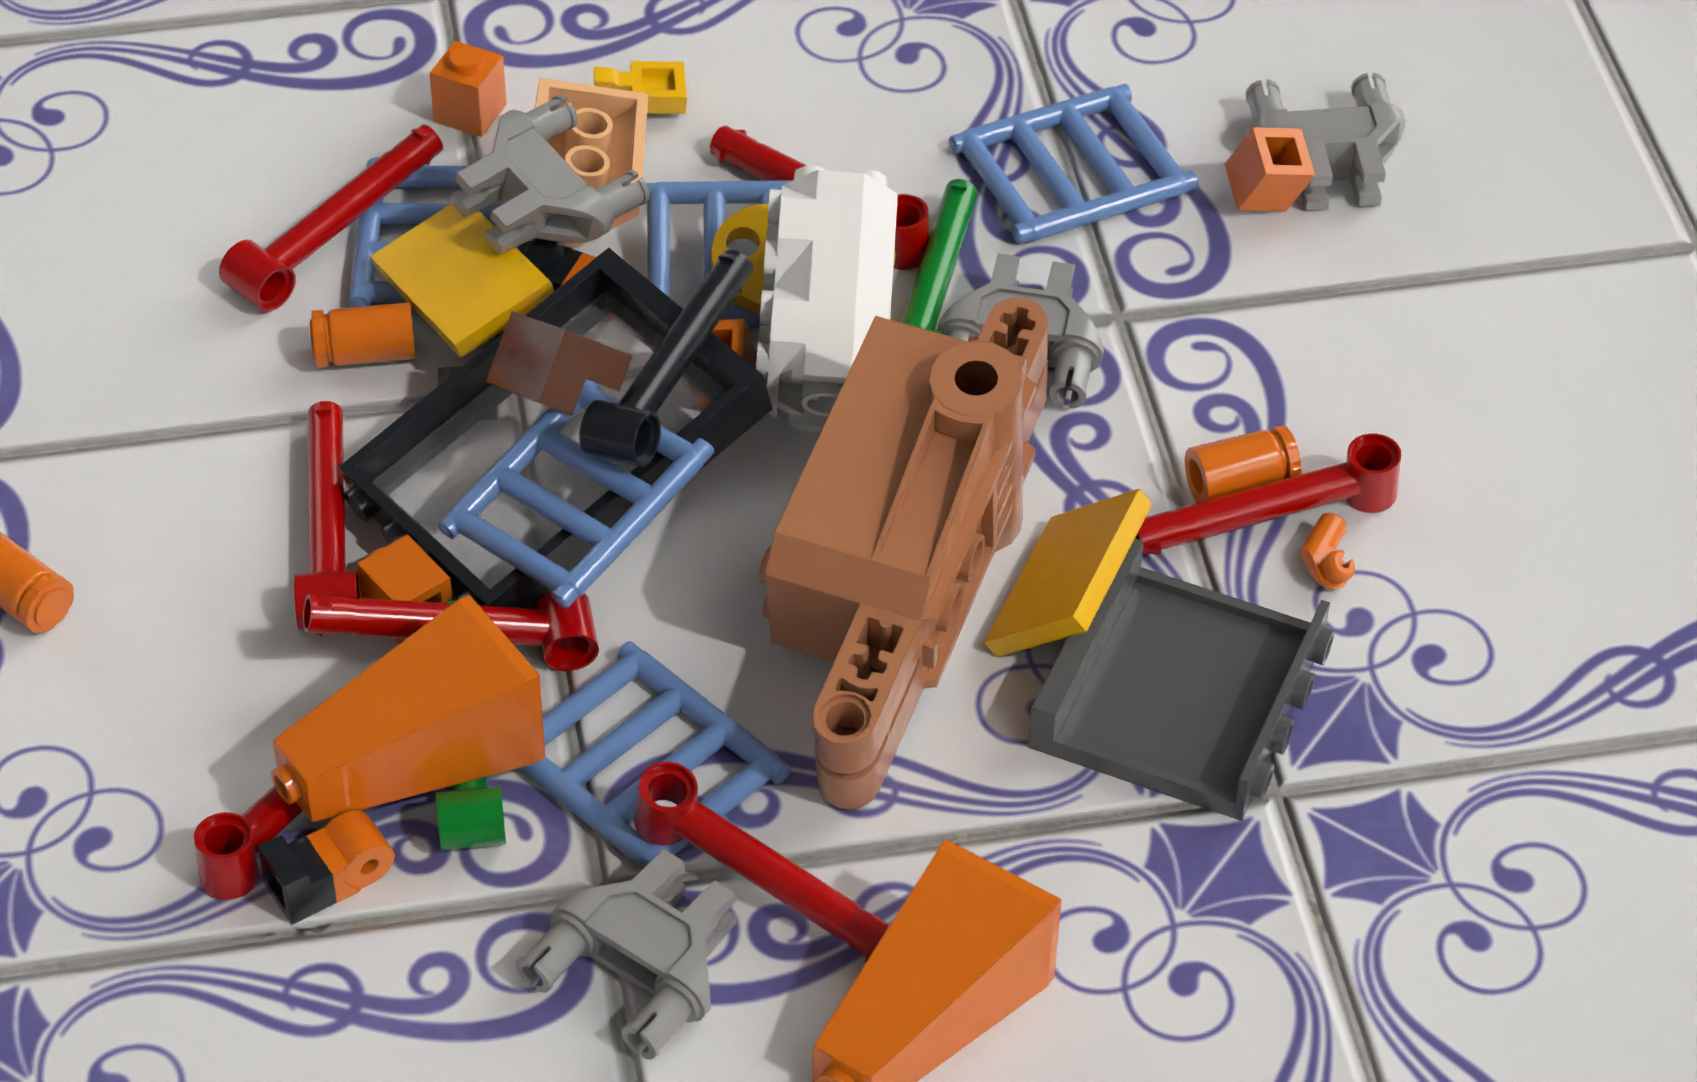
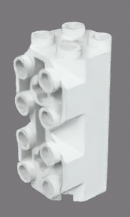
[756,165,898,432]

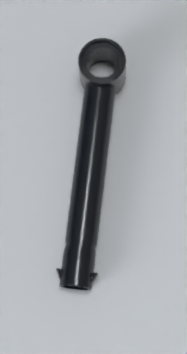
[579,249,753,467]

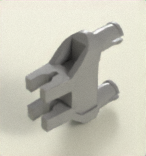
[1245,73,1406,211]
[450,95,649,255]
[937,253,1104,409]
[516,849,736,1060]

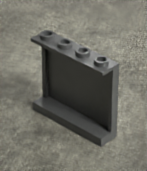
[1028,539,1335,821]

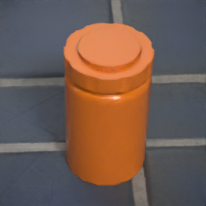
[309,302,416,368]
[1184,425,1301,502]
[0,532,74,633]

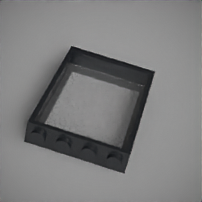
[338,247,773,609]

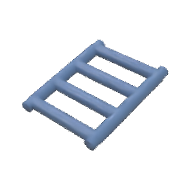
[948,83,1199,244]
[349,158,524,307]
[646,181,791,328]
[438,379,714,609]
[520,641,791,869]

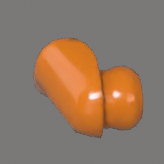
[1300,513,1355,590]

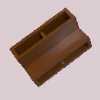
[486,311,633,415]

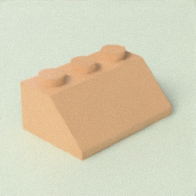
[529,78,649,248]

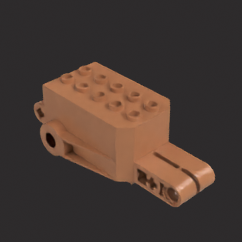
[759,297,1048,810]

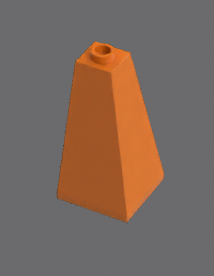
[271,595,545,822]
[813,839,1062,1082]

